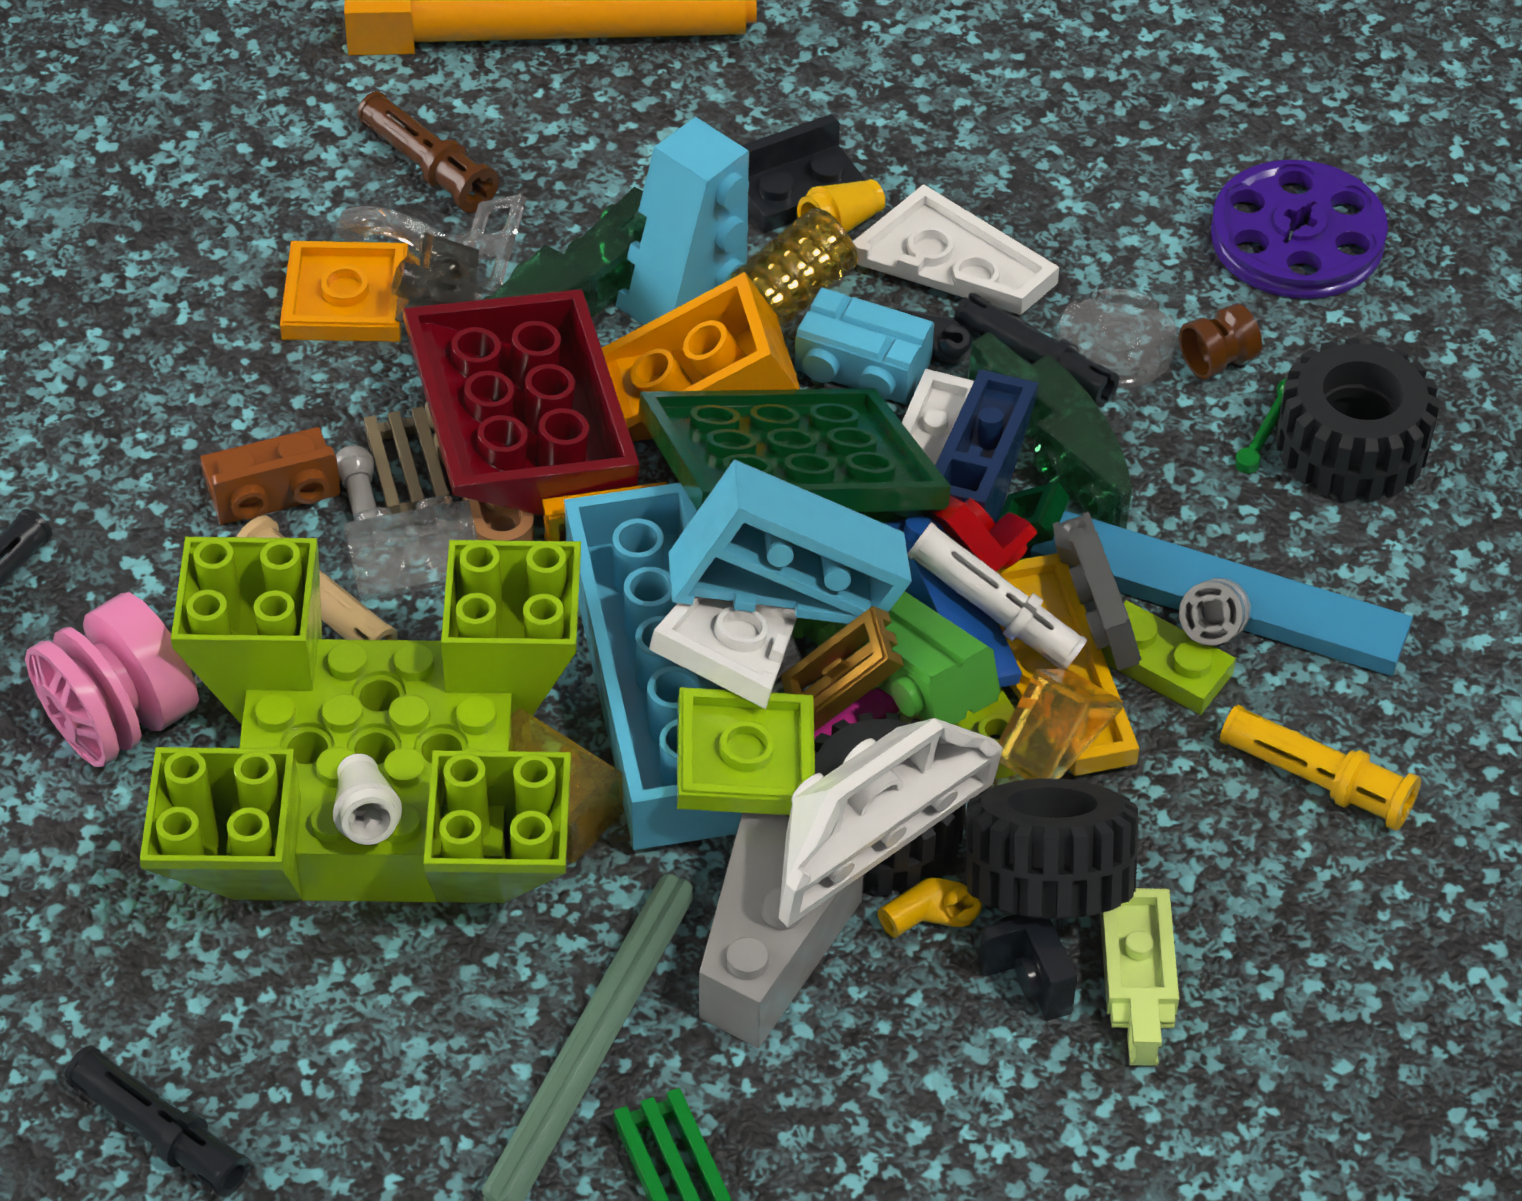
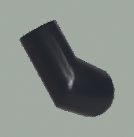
[895,308,972,364]

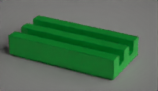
[614,1088,732,1201]

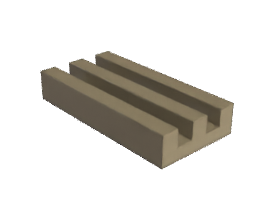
[364,406,450,521]

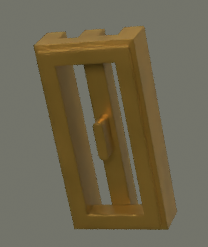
[780,606,904,732]

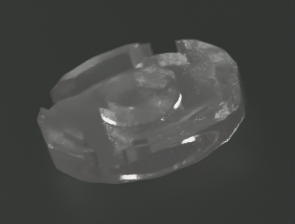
[1058,289,1177,388]

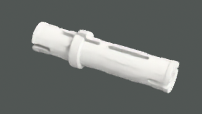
[907,522,1087,673]

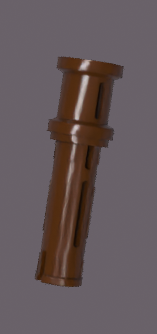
[357,91,499,213]

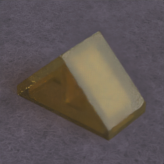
[998,669,1124,779]

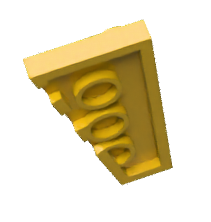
[997,553,1140,776]

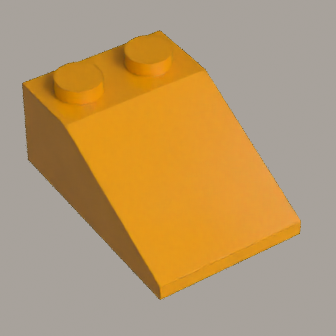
[602,272,800,442]

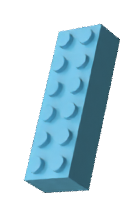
[564,483,742,850]

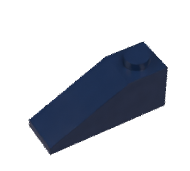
[923,369,1039,524]

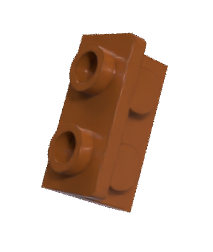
[200,427,341,525]

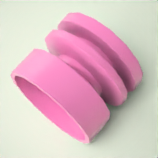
[25,592,199,767]

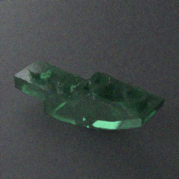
[482,187,647,318]
[968,332,1132,529]

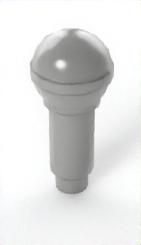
[336,445,378,532]

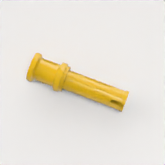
[1220,704,1421,831]

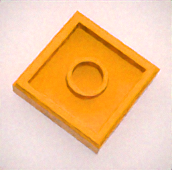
[280,241,409,342]

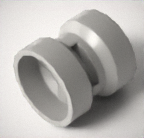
[1179,578,1251,645]

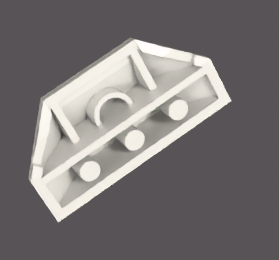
[778,718,1003,928]

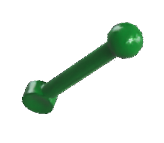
[1235,379,1287,474]

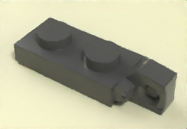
[1053,512,1142,671]

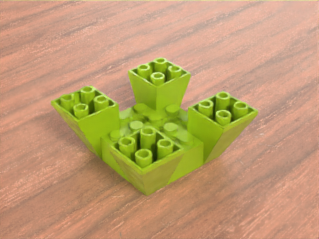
[140,537,581,903]

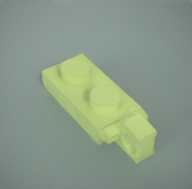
[1100,888,1179,1066]

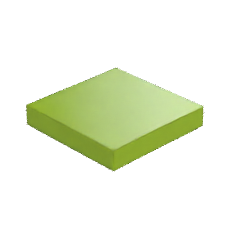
[677,687,815,815]

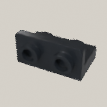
[741,114,866,233]

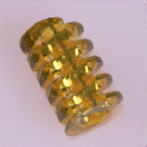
[730,208,859,324]

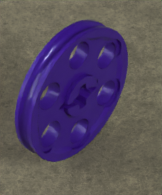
[1211,160,1388,299]

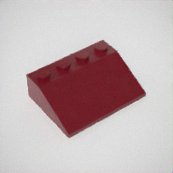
[403,289,640,516]

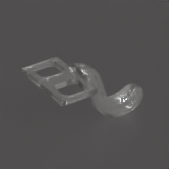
[335,194,527,297]

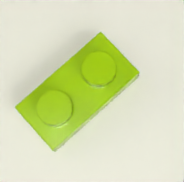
[1101,600,1236,715]

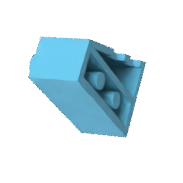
[615,117,749,325]
[668,459,912,624]

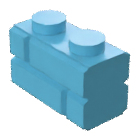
[795,287,934,405]

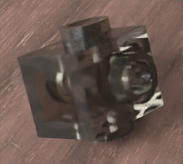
[391,232,482,323]

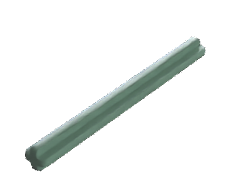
[482,874,693,1201]

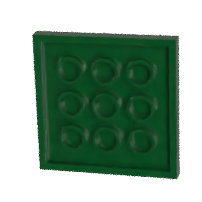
[638,388,951,517]

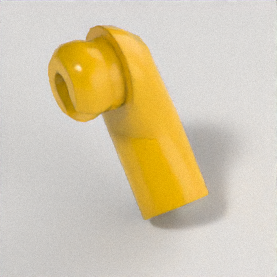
[877,877,982,938]

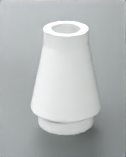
[333,754,402,845]

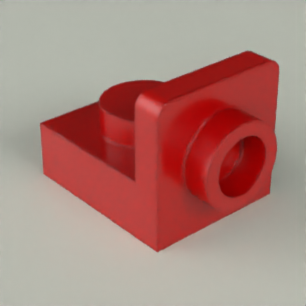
[926,495,1037,572]

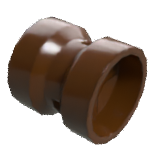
[1179,303,1262,379]

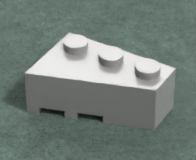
[699,813,863,1049]

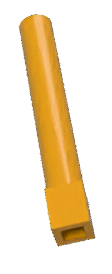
[344,0,757,56]

